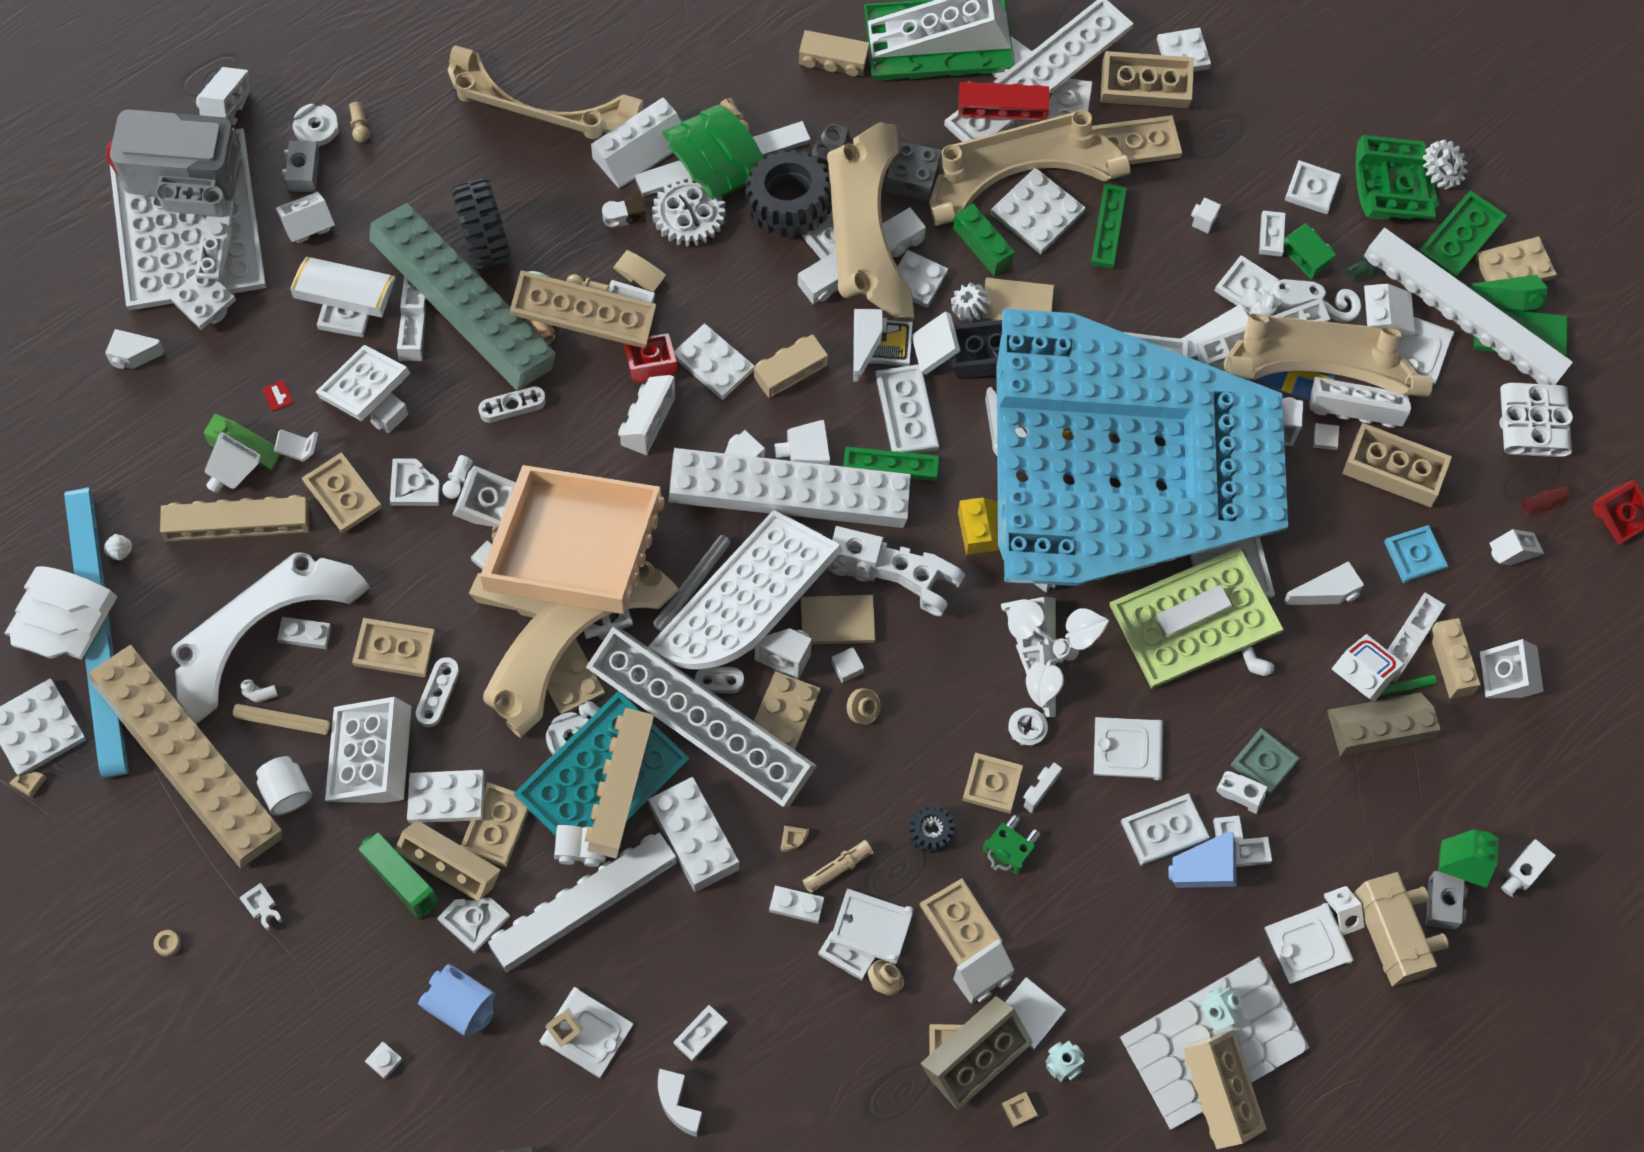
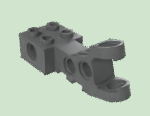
[812,123,941,202]

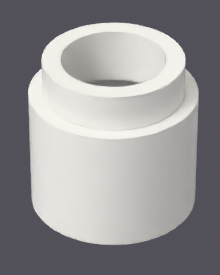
[256,756,312,815]

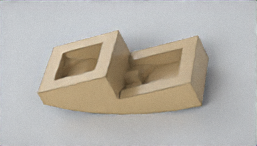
[613,250,666,292]

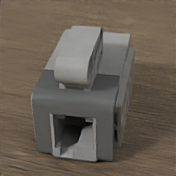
[106,110,242,216]

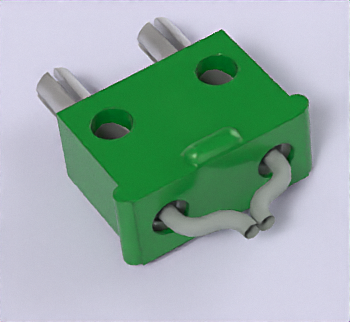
[982,815,1040,874]

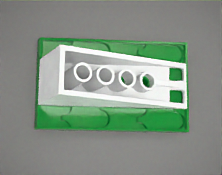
[864,0,1015,81]

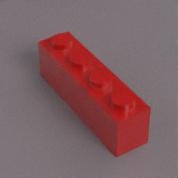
[958,81,1049,121]

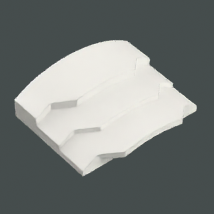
[5,567,117,660]

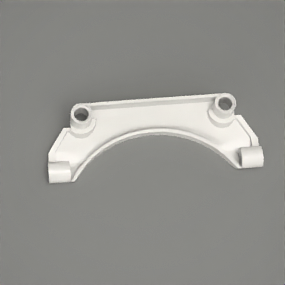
[171,552,370,724]

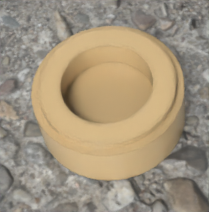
[154,930,181,957]

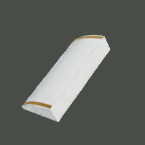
[291,257,395,317]

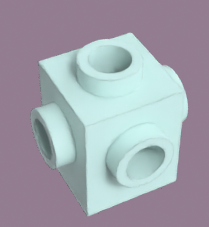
[1201,987,1247,1031]
[1046,1041,1085,1082]

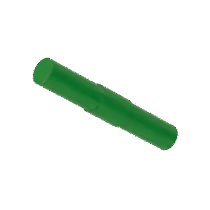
[1379,675,1436,697]

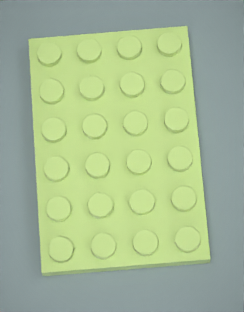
[1110,547,1283,689]

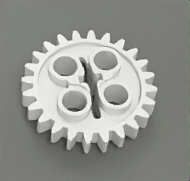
[652,177,726,246]

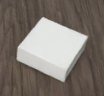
[1313,423,1339,450]

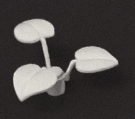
[1008,599,1109,708]

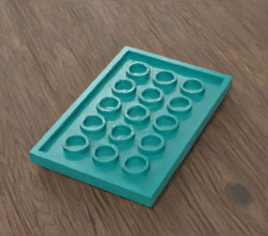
[514,691,689,863]

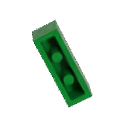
[953,204,1014,276]

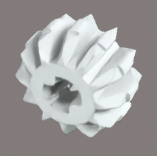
[951,282,991,323]

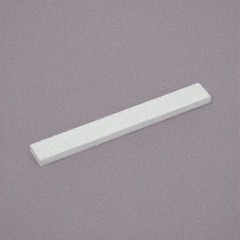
[635,121,810,197]

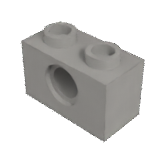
[282,141,320,192]
[1426,871,1468,930]

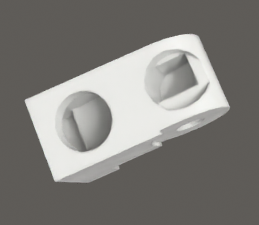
[1216,771,1267,814]

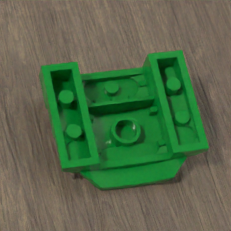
[662,105,764,200]
[1356,135,1439,220]

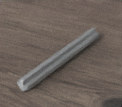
[653,535,730,631]

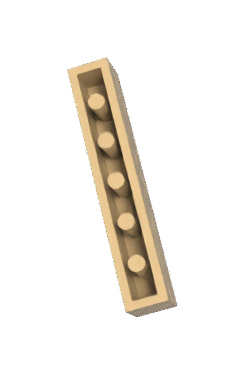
[160,495,309,541]
[584,708,654,858]

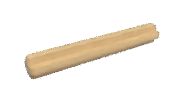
[233,704,330,735]

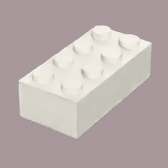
[648,777,739,893]

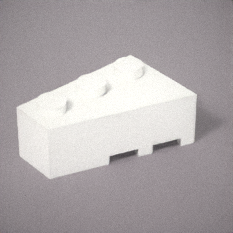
[196,67,250,125]

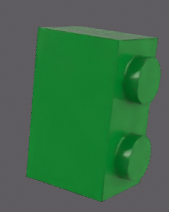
[1283,223,1336,280]

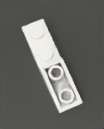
[195,200,234,279]

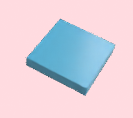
[1384,525,1448,583]

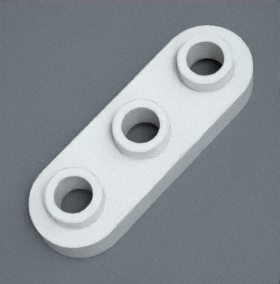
[416,658,459,727]

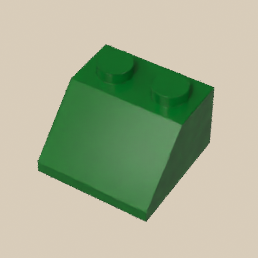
[1438,829,1499,888]

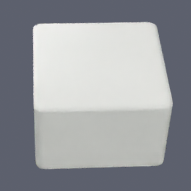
[831,648,864,683]

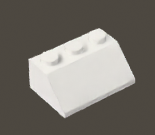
[618,375,676,455]

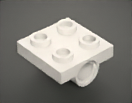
[169,274,236,330]

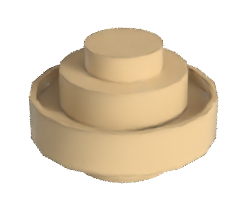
[847,688,881,725]
[868,960,904,996]

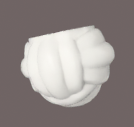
[104,534,132,561]

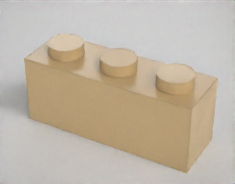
[799,30,869,77]
[754,334,828,398]
[1429,618,1480,699]

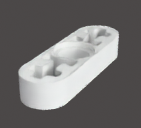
[478,387,546,423]

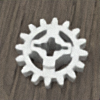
[1423,140,1467,189]

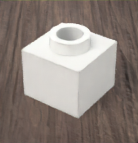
[1191,197,1221,233]

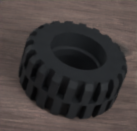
[746,150,832,238]
[451,177,512,270]

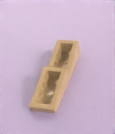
[469,573,549,618]

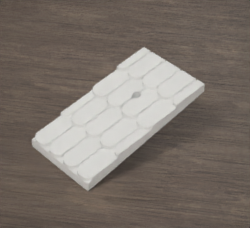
[1120,956,1309,1130]

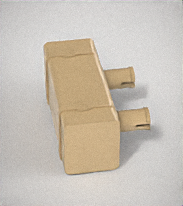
[1353,872,1448,987]

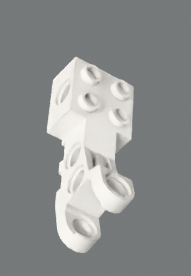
[828,526,965,616]

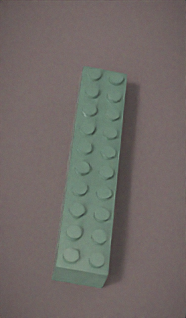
[369,203,556,391]

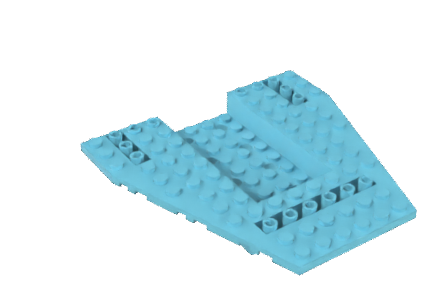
[997,308,1288,586]

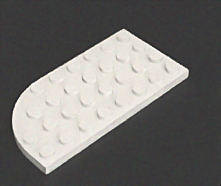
[648,510,843,669]

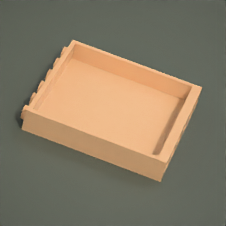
[480,465,664,614]

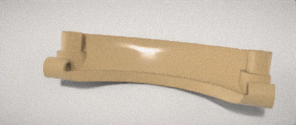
[483,561,678,738]

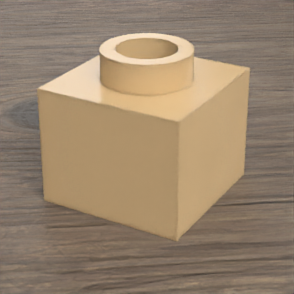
[545,1008,584,1047]

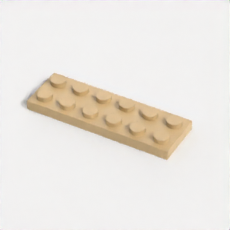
[509,270,656,348]

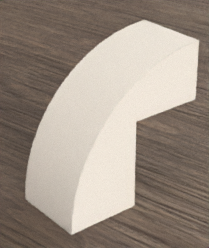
[658,1069,702,1137]

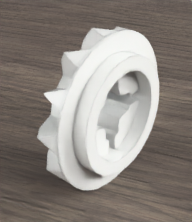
[1008,708,1048,746]

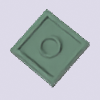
[1230,728,1300,796]

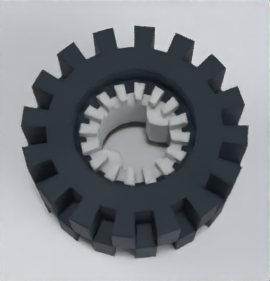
[909,805,955,853]

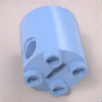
[418,964,495,1037]

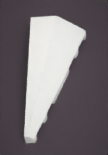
[1001,597,1056,718]

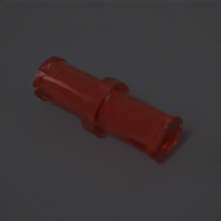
[1521,485,1570,513]

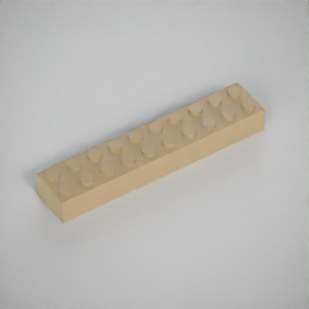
[89,645,282,869]

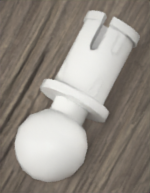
[442,455,473,499]

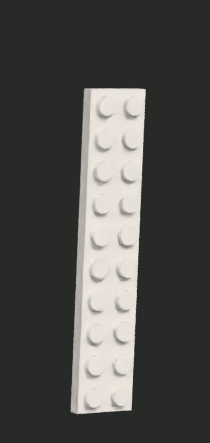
[944,0,1133,142]

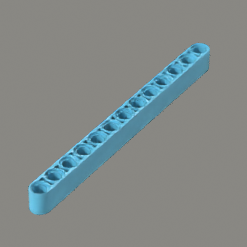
[65,487,129,779]

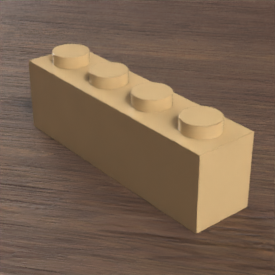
[395,820,500,901]

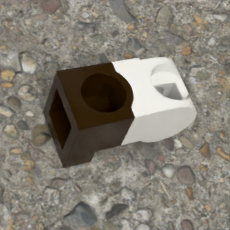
[602,191,646,228]

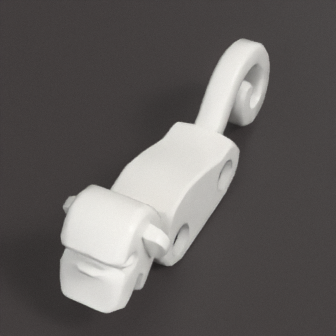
[1242,279,1361,323]

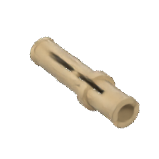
[802,840,873,894]

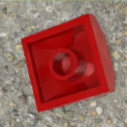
[624,333,677,383]
[1593,480,1644,544]

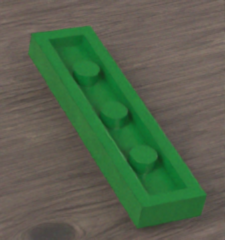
[1091,184,1127,269]
[843,447,939,481]

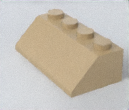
[1183,1030,1267,1149]

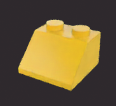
[958,498,1000,555]

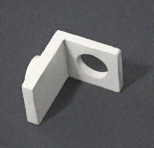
[274,429,318,462]
[1324,886,1365,935]

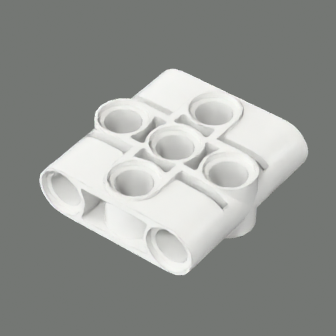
[1499,383,1573,457]

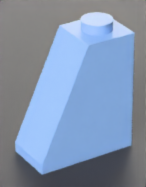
[1169,832,1237,888]

